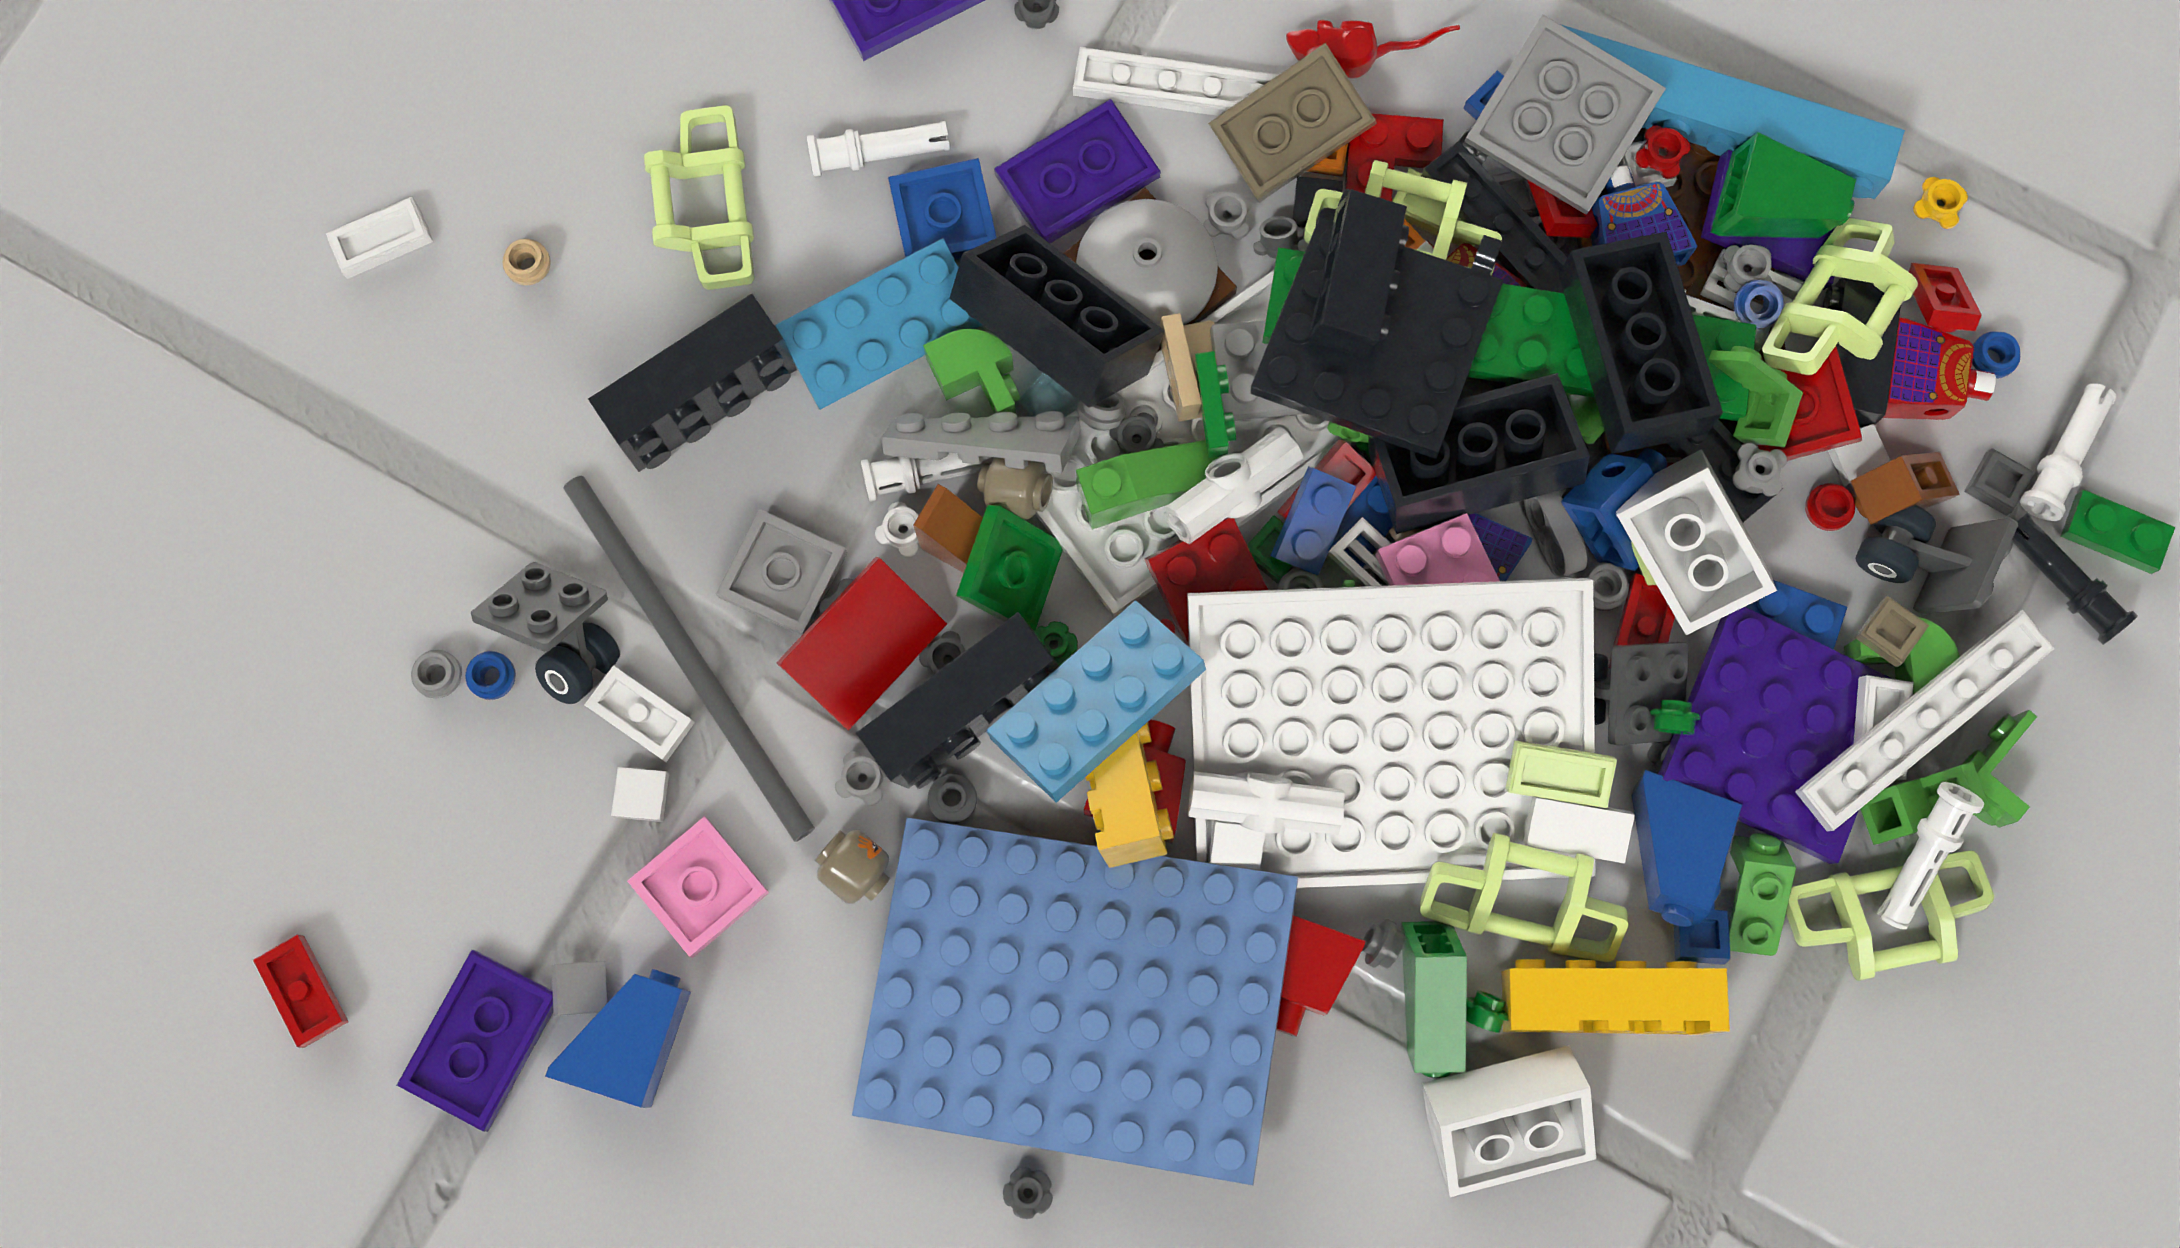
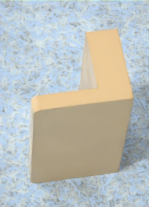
[1159,313,1215,422]

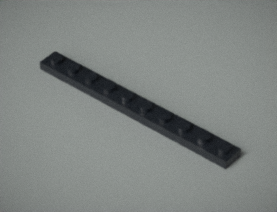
[1421,141,1783,523]

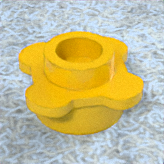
[1913,177,1968,229]

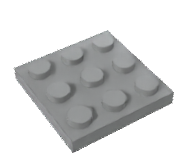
[1465,15,1666,214]

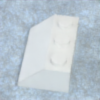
[1616,449,1777,635]
[1422,1045,1596,1197]

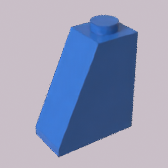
[1631,770,1742,927]
[545,969,691,1108]

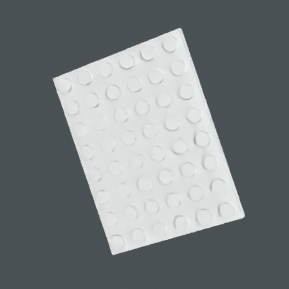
[1187,578,1596,888]

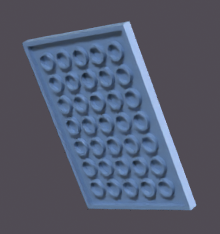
[852,818,1298,1185]

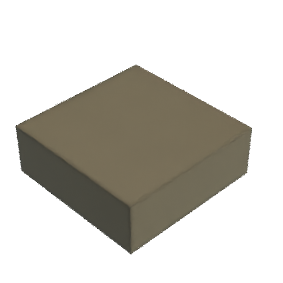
[1855,596,1929,667]

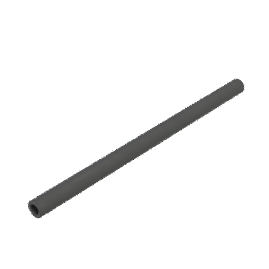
[563,476,815,842]

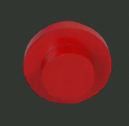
[1805,483,1855,531]

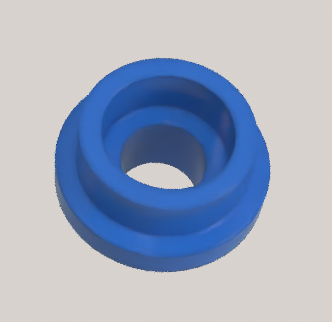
[1734,279,1784,329]
[1972,331,2020,379]
[465,651,516,700]

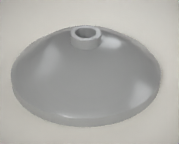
[1076,199,1218,326]

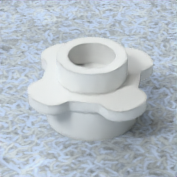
[875,502,919,557]

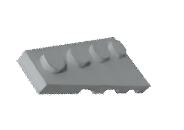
[882,411,1080,473]

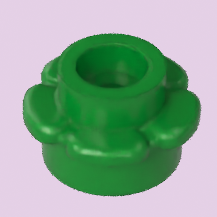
[1034,621,1078,665]
[1650,700,1701,735]
[1466,990,1509,1033]

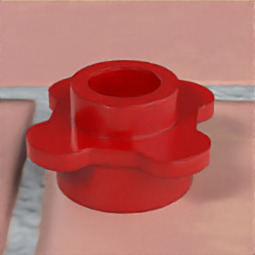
[1635,126,1690,179]

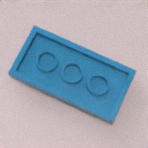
[774,238,982,410]
[986,600,1206,803]

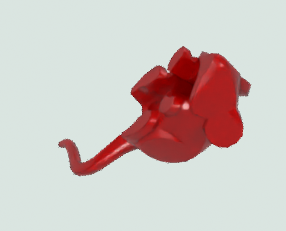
[1286,20,1460,78]

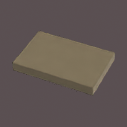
[1208,43,1377,203]

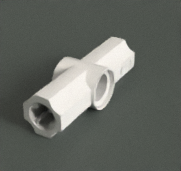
[1164,428,1303,544]
[1188,771,1345,835]

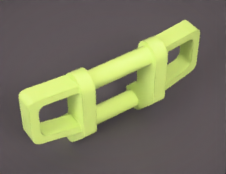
[644,105,755,290]
[1304,160,1502,276]
[1762,218,1918,375]
[1420,833,1629,962]
[1786,851,1994,981]

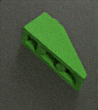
[1076,440,1219,530]

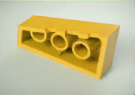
[1085,722,1174,868]
[1501,959,1730,1035]

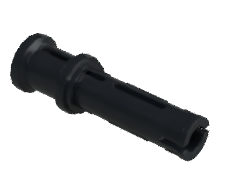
[2012,513,2138,645]

